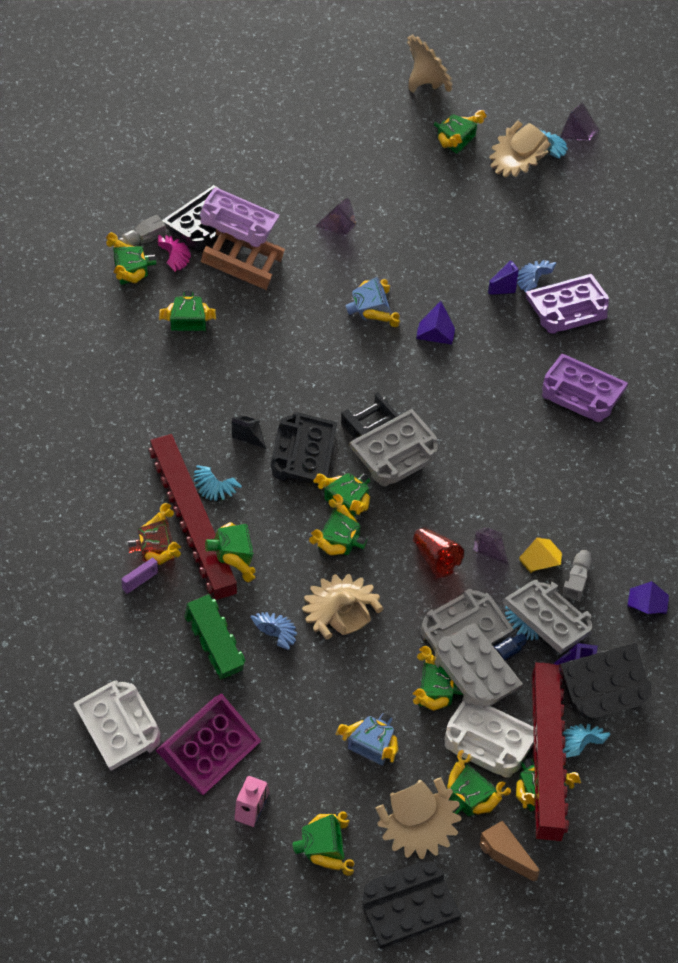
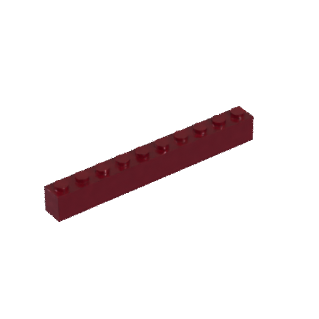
[148,434,237,600]
[532,662,569,841]

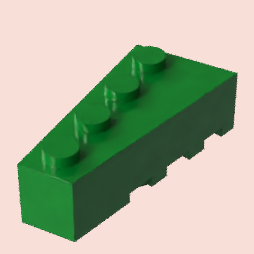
[184,594,245,680]

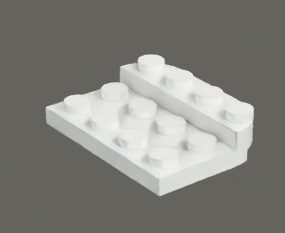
[73,680,161,771]
[445,701,533,778]

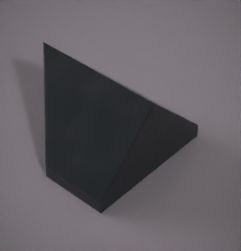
[231,414,266,449]

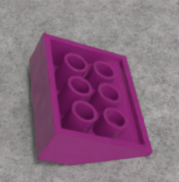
[156,694,261,795]

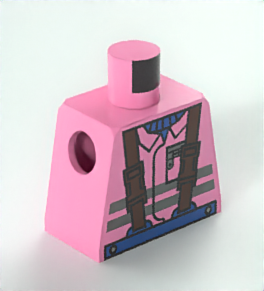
[235,776,269,827]

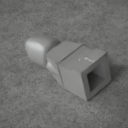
[119,215,166,246]
[562,550,592,602]

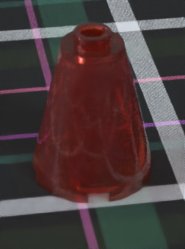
[413,527,465,577]

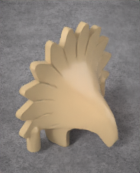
[407,34,453,93]
[489,121,551,178]
[302,574,383,640]
[376,777,461,859]

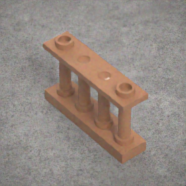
[201,230,285,290]

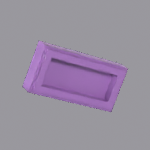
[121,558,158,594]

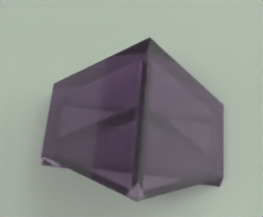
[560,102,599,140]
[316,198,357,235]
[473,527,509,565]

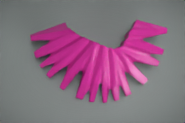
[158,235,191,272]

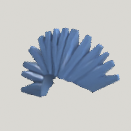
[517,260,556,292]
[250,612,297,650]

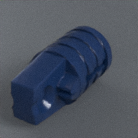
[494,633,527,661]

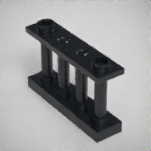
[341,392,399,439]

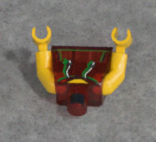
[127,503,181,565]

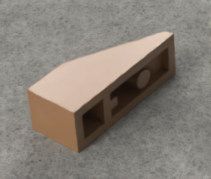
[480,821,540,881]

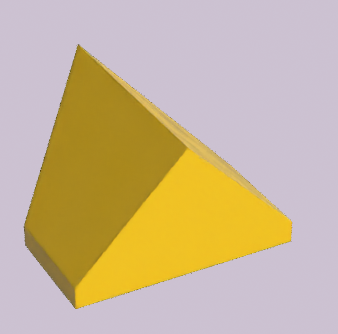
[519,538,562,573]

